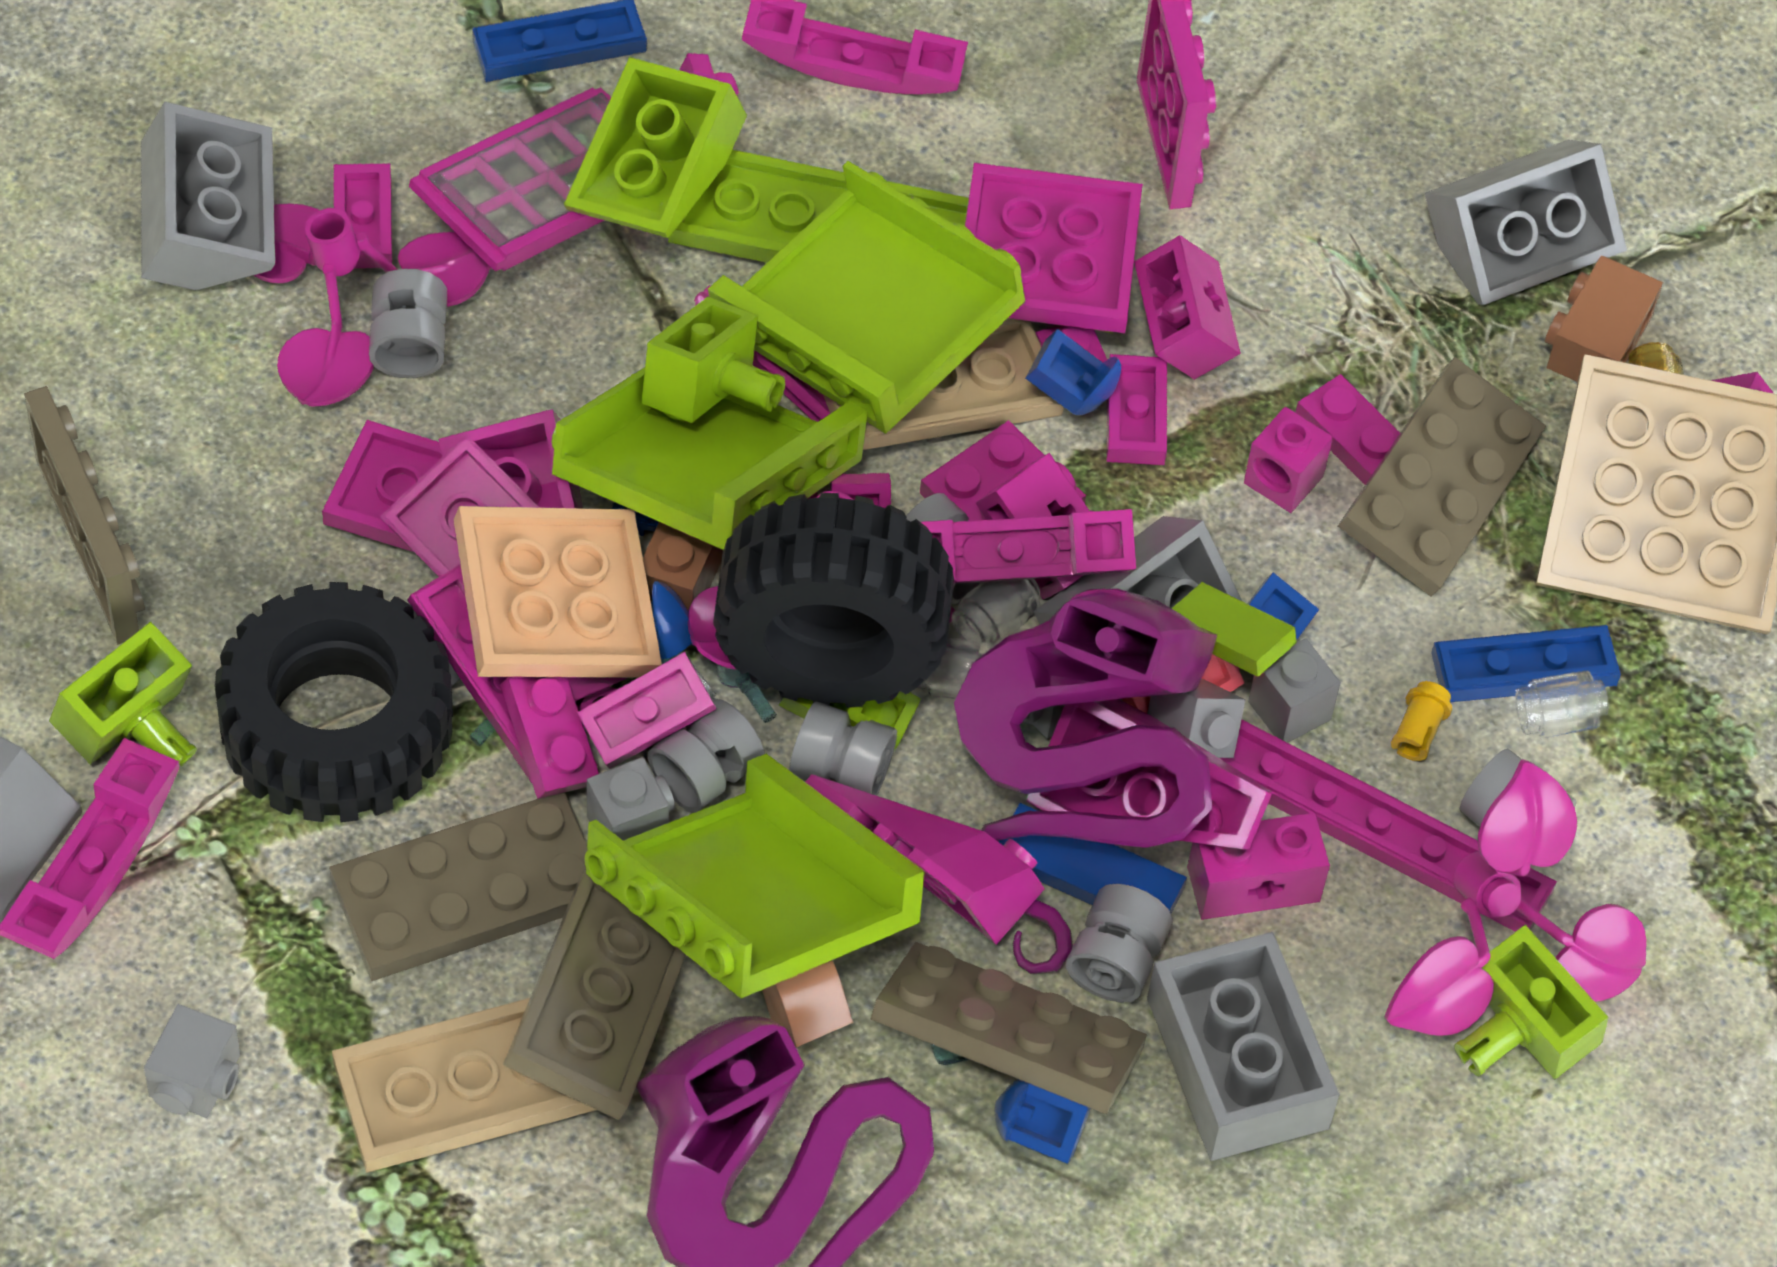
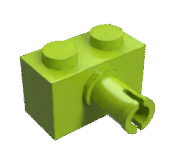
[642,297,785,423]
[49,622,197,767]
[1454,925,1609,1080]

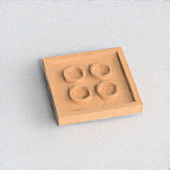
[454,506,662,678]

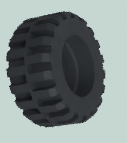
[713,493,954,708]
[215,582,453,823]

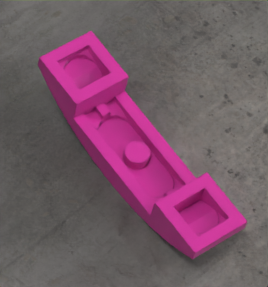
[741,0,968,94]
[921,509,1136,583]
[0,738,179,959]

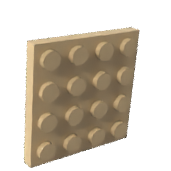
[1535,354,1777,634]

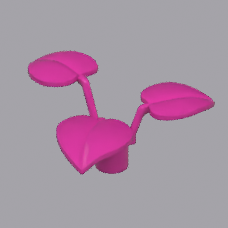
[254,204,491,407]
[1384,759,1647,1036]

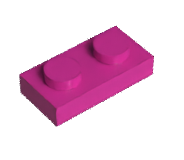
[334,163,392,268]
[1106,354,1167,465]
[1295,374,1400,485]
[577,652,717,769]
[500,677,599,799]

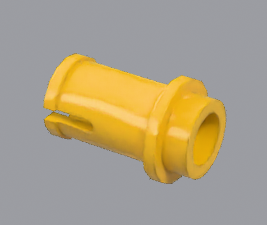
[1391,681,1452,761]

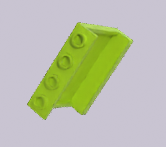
[708,161,1025,434]
[551,367,868,550]
[585,753,925,999]

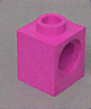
[1244,406,1333,513]

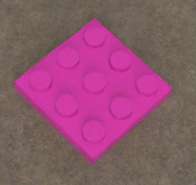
[1136,0,1216,210]
[965,163,1143,333]

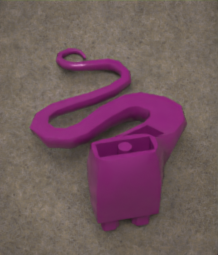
[954,589,1217,974]
[636,1016,934,1267]

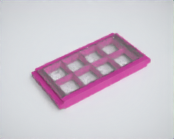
[409,87,611,272]

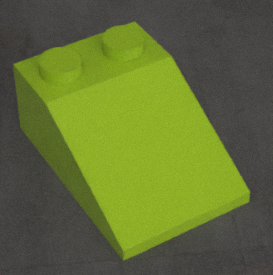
[564,57,747,238]

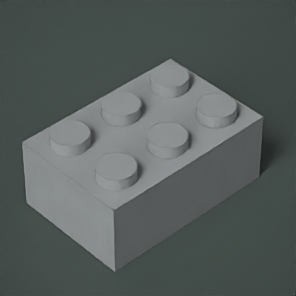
[1147,932,1340,1161]

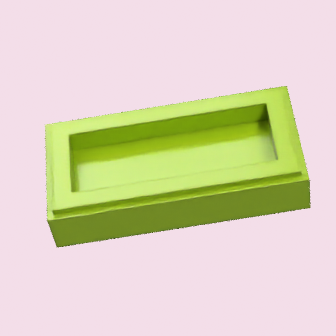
[1171,582,1297,677]

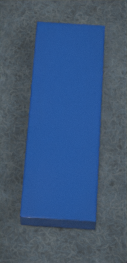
[472,0,647,82]
[1431,625,1621,703]
[999,803,1187,913]

